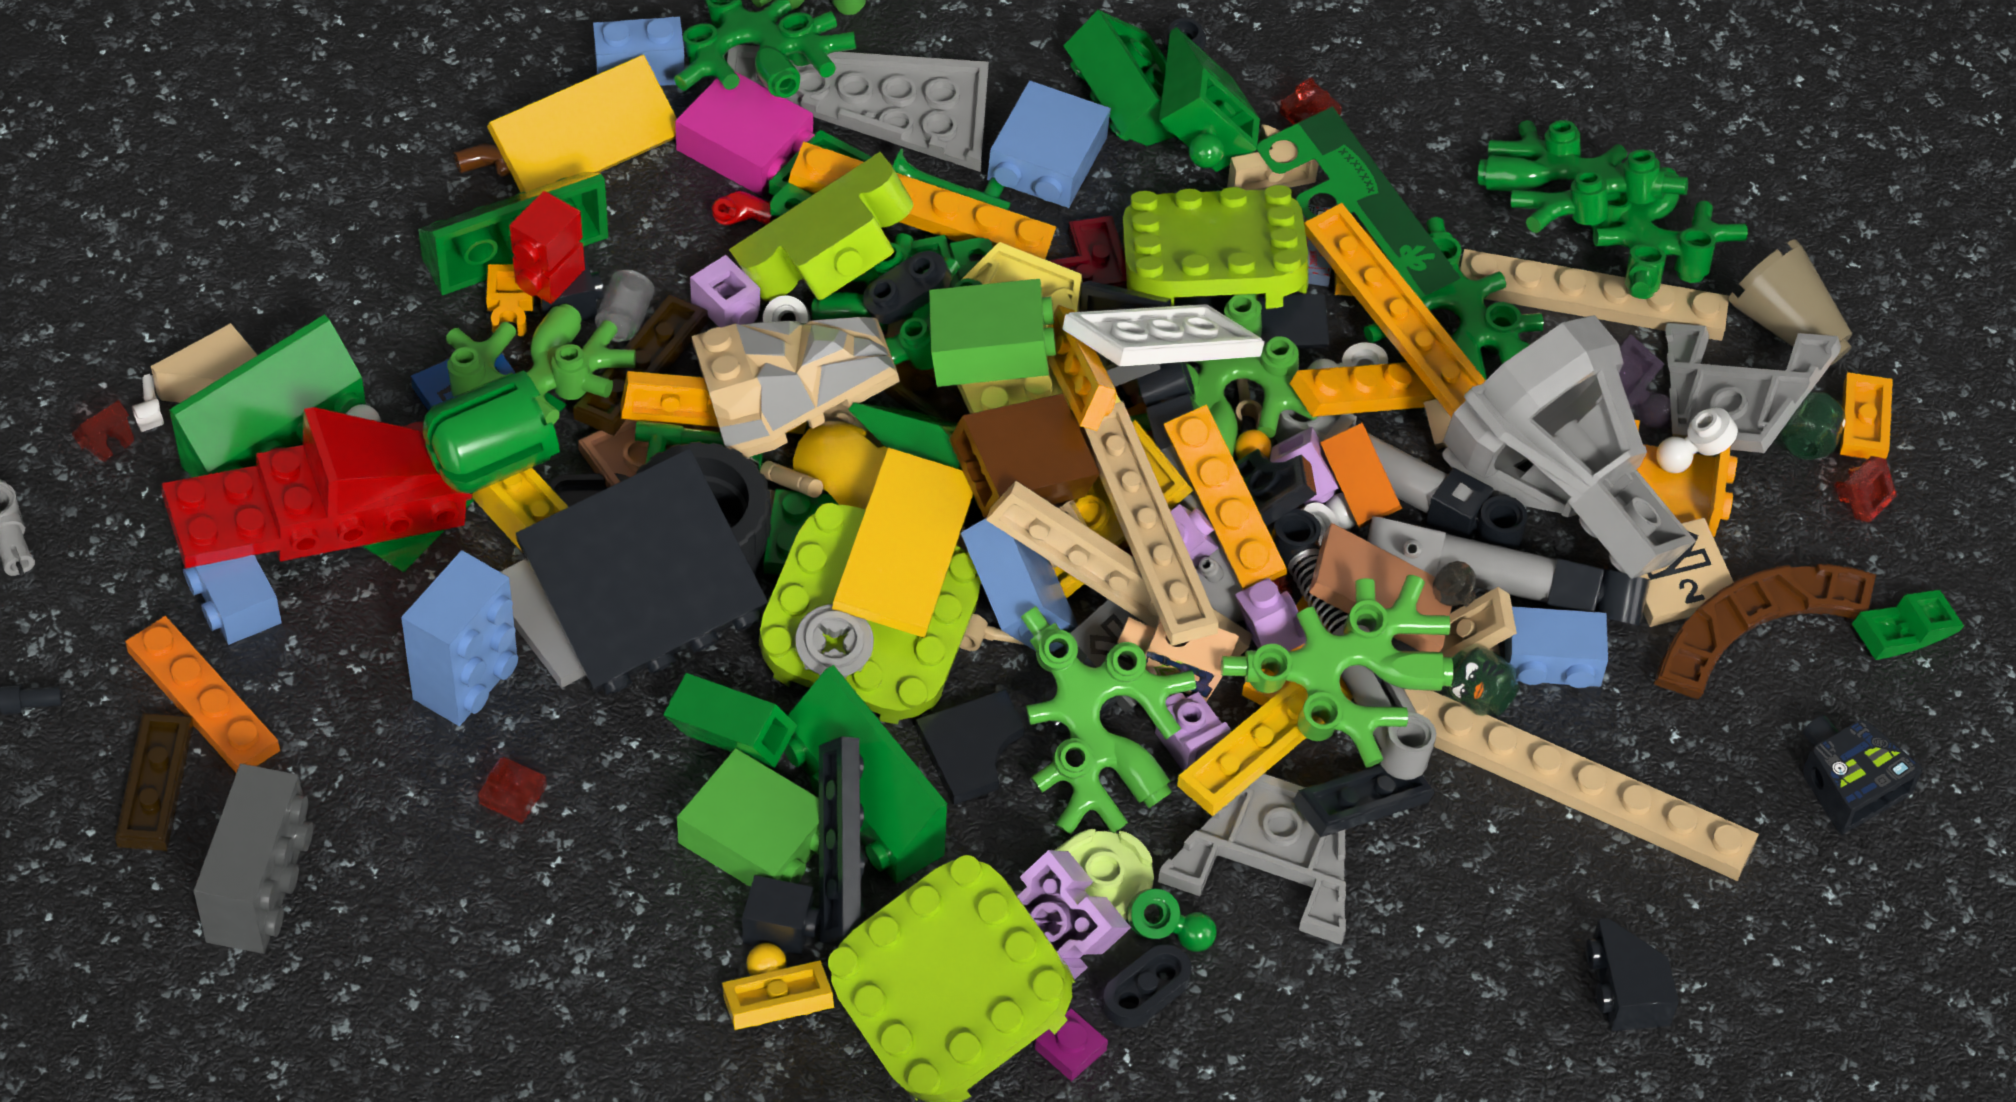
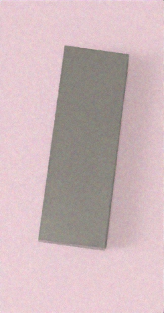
[501,558,586,688]

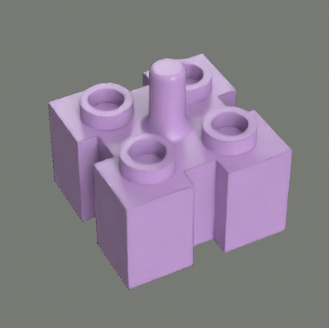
[1014,850,1131,980]

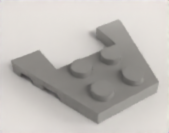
[1665,323,1841,453]
[1158,774,1346,945]

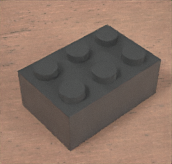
[194,764,313,954]

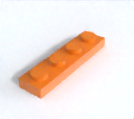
[125,616,280,773]

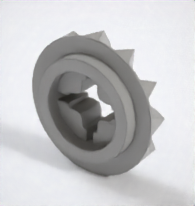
[795,604,874,678]

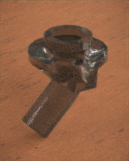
[1433,561,1477,613]

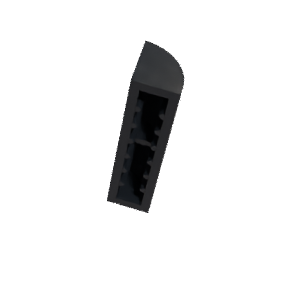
[1174,294,1329,349]

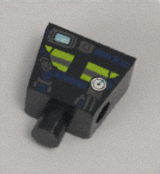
[1803,715,1923,835]

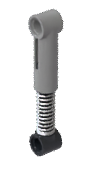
[1271,509,1437,780]

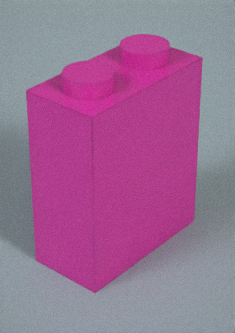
[675,71,815,197]

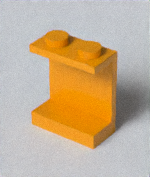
[1635,420,1737,537]

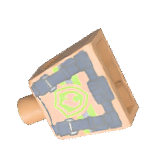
[1117,616,1239,702]

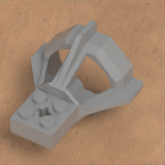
[1442,315,1696,579]

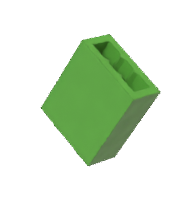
[929,279,1056,387]
[677,748,819,887]

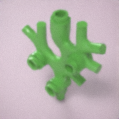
[1129,294,1318,457]
[446,304,636,424]
[1221,575,1453,767]
[1021,606,1196,835]

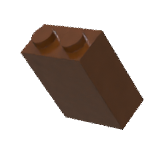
[949,393,1100,519]

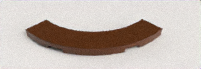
[1653,564,1876,700]

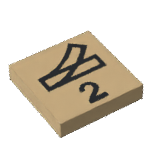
[1639,518,1734,627]

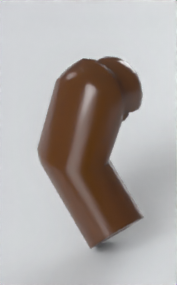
[454,143,511,177]

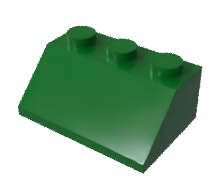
[1063,10,1176,146]

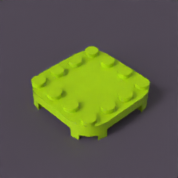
[1123,185,1308,309]
[759,503,981,724]
[828,855,1075,1102]

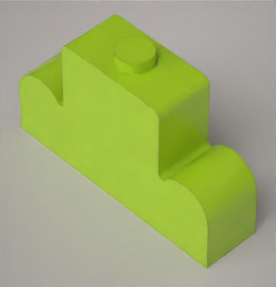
[729,152,914,301]

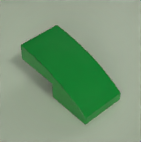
[1852,590,1964,660]

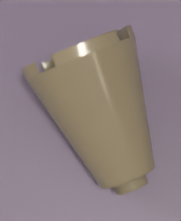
[1728,239,1852,365]

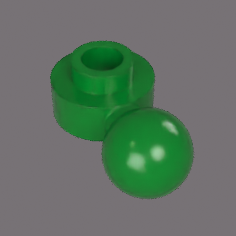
[1127,889,1217,952]

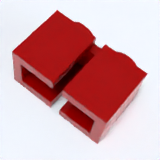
[509,191,585,304]

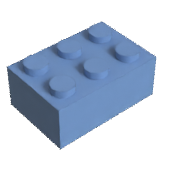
[401,550,518,727]

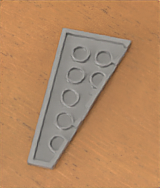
[727,45,989,172]

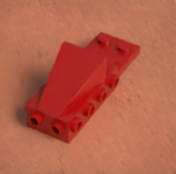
[162,407,473,569]

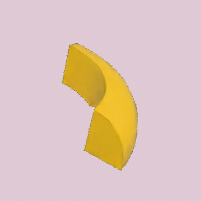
[793,421,887,510]

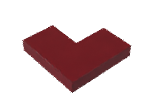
[1048,215,1127,289]

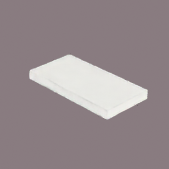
[1062,304,1265,366]

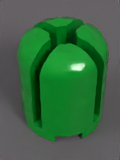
[423,370,560,494]

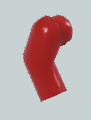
[712,191,776,225]

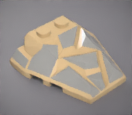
[691,317,900,458]

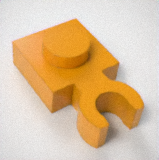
[486,264,534,336]

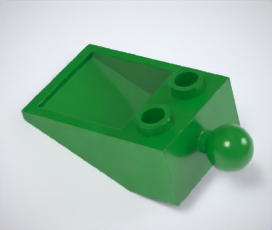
[1159,27,1260,172]
[848,402,979,507]

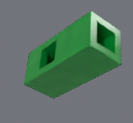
[663,673,798,768]

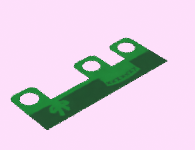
[1257,106,1461,299]

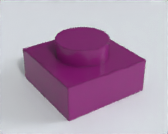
[1035,1008,1108,1082]

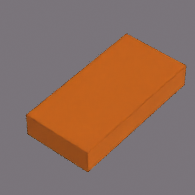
[1320,423,1402,528]

